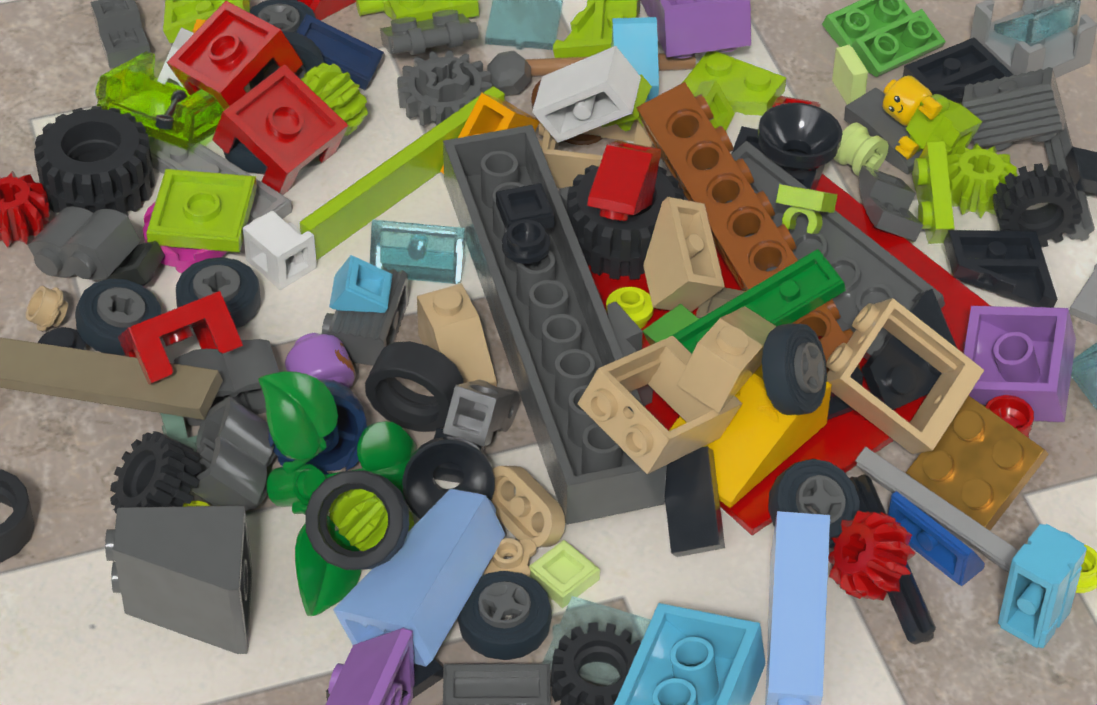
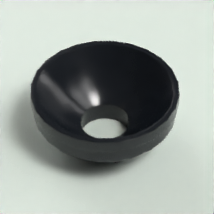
[758,103,843,172]
[402,437,495,519]

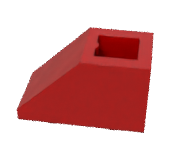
[587,140,662,221]

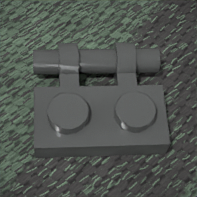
[380,10,479,55]

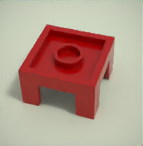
[166,1,303,110]
[212,64,348,195]
[118,291,243,384]

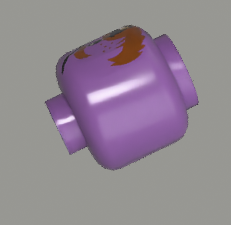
[285,333,356,388]

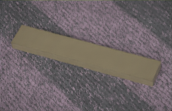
[0,337,223,420]

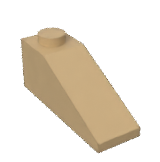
[676,306,776,413]

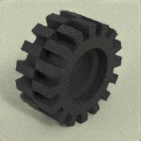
[992,163,1083,248]
[110,431,201,514]
[550,622,641,705]

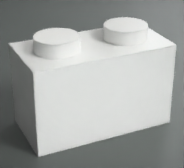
[532,46,641,143]

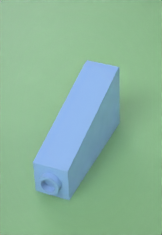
[333,489,506,667]
[765,511,830,705]

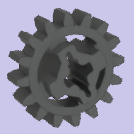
[397,50,492,126]

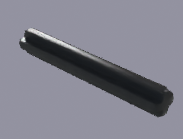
[849,474,936,645]

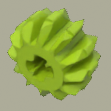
[301,63,368,137]
[947,143,1018,219]
[329,489,415,551]

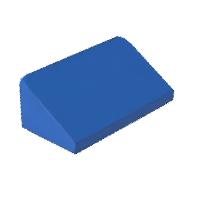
[888,491,985,586]

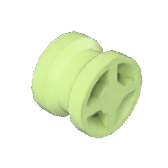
[834,122,889,176]

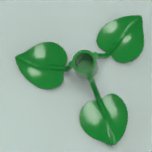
[258,371,417,616]

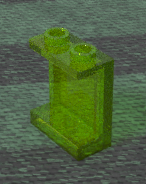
[95,51,224,150]

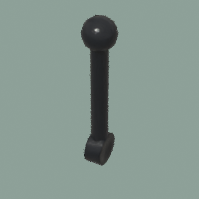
[155,90,188,130]

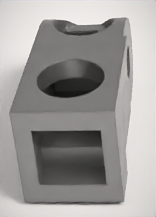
[443,379,520,447]

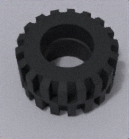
[34,106,155,214]
[567,165,684,280]

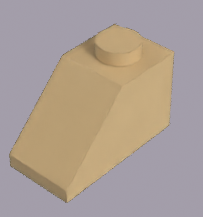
[643,197,725,312]
[417,283,497,387]

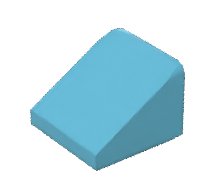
[329,255,393,313]

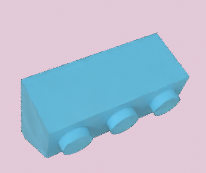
[614,603,766,705]

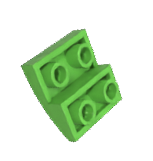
[822,0,946,77]

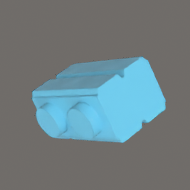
[998,524,1087,648]

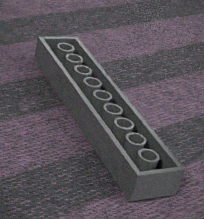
[443,125,667,525]

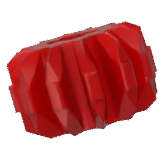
[0,171,50,248]
[828,511,916,601]

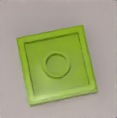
[146,169,257,252]

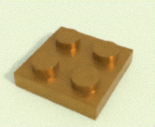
[906,395,1049,531]

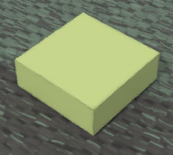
[832,45,868,105]
[529,540,600,608]

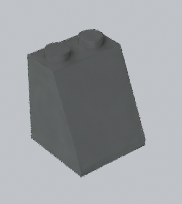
[105,506,252,654]

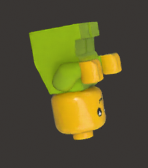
[882,75,983,160]

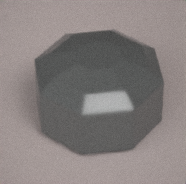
[487,50,531,96]

